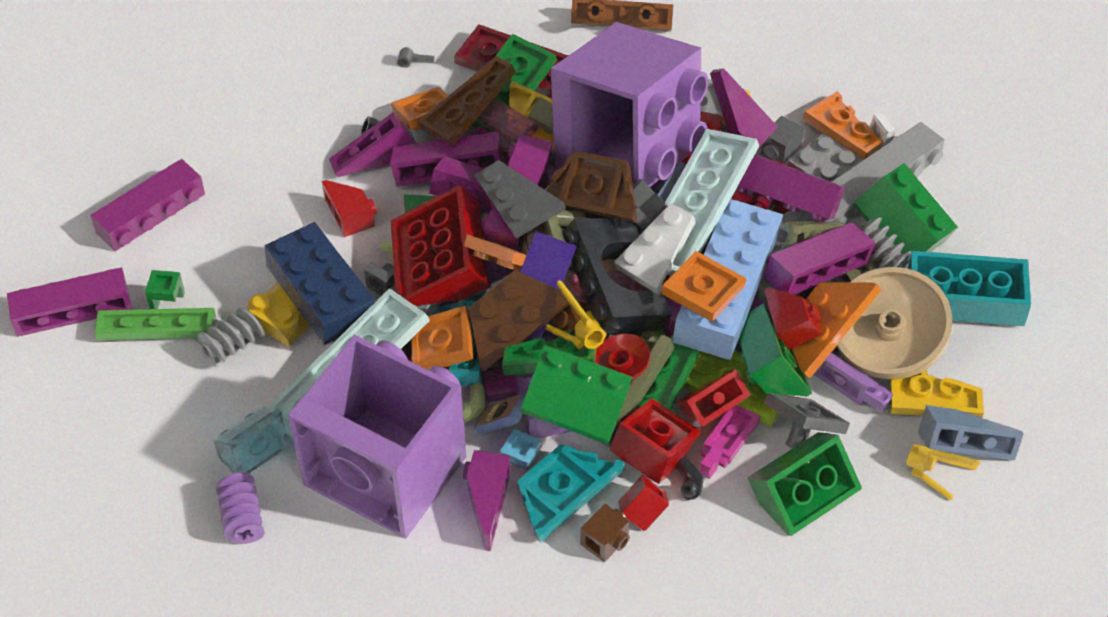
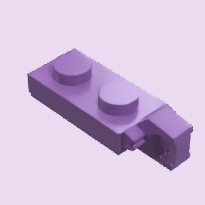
[813,353,893,412]

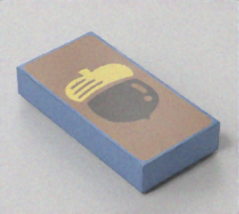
[474,394,525,435]

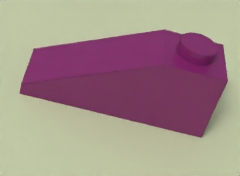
[710,68,778,150]
[329,112,416,177]
[463,450,511,551]

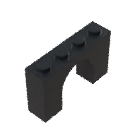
[563,218,672,333]

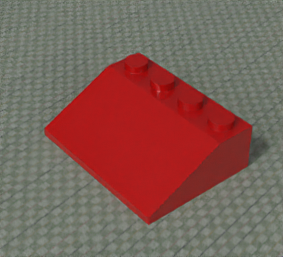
[390,184,489,306]

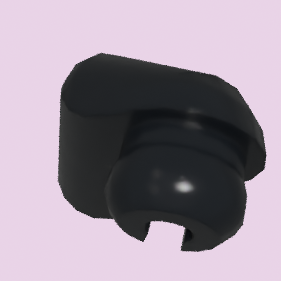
[675,457,704,500]

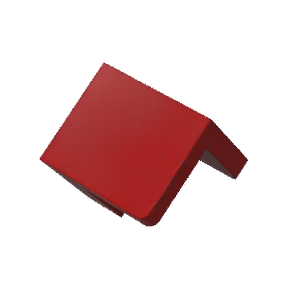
[618,474,669,531]

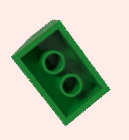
[853,163,958,268]
[737,303,812,397]
[520,345,632,445]
[747,432,862,536]

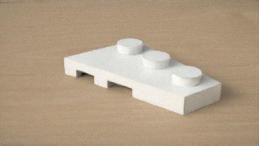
[614,203,695,295]

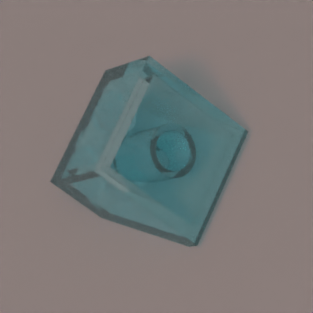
[213,407,289,473]

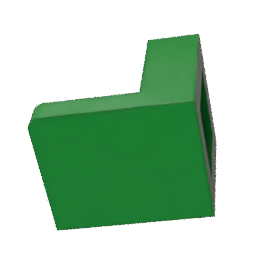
[145,270,185,309]

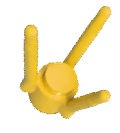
[545,280,606,349]
[906,443,980,500]

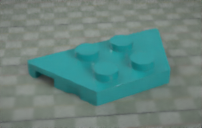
[517,444,625,543]

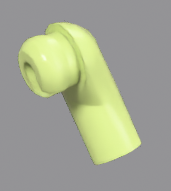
[462,383,485,422]

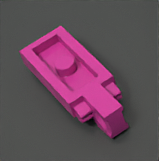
[699,405,761,479]

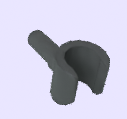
[397,47,435,68]

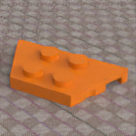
[792,282,882,379]

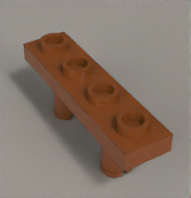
[570,0,674,30]

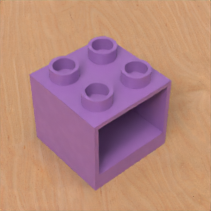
[551,22,708,187]
[288,334,467,539]

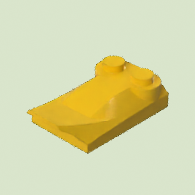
[248,282,310,347]

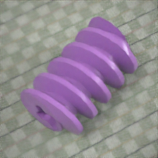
[216,472,265,544]

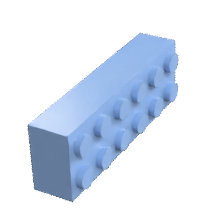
[673,199,783,360]

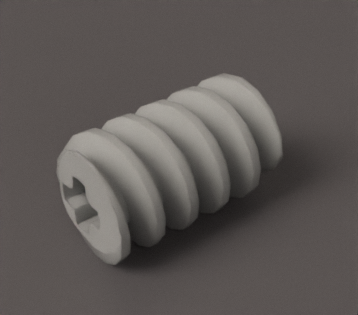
[859,217,911,268]
[197,308,265,367]

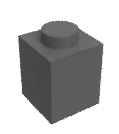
[761,116,804,163]

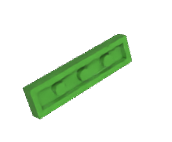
[94,308,216,341]

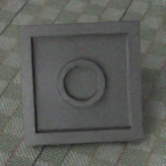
[764,392,850,448]

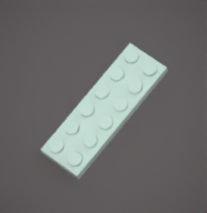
[665,129,759,276]
[262,288,430,439]

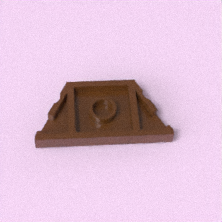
[544,151,637,223]
[469,270,570,372]

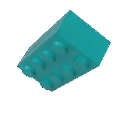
[907,251,1031,326]

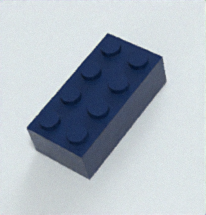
[264,222,375,345]

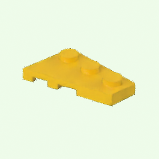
[890,370,984,418]

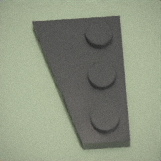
[475,160,566,239]

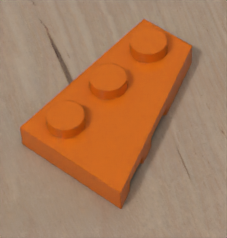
[803,91,883,160]

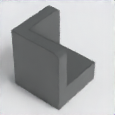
[633,178,668,231]
[364,262,395,296]

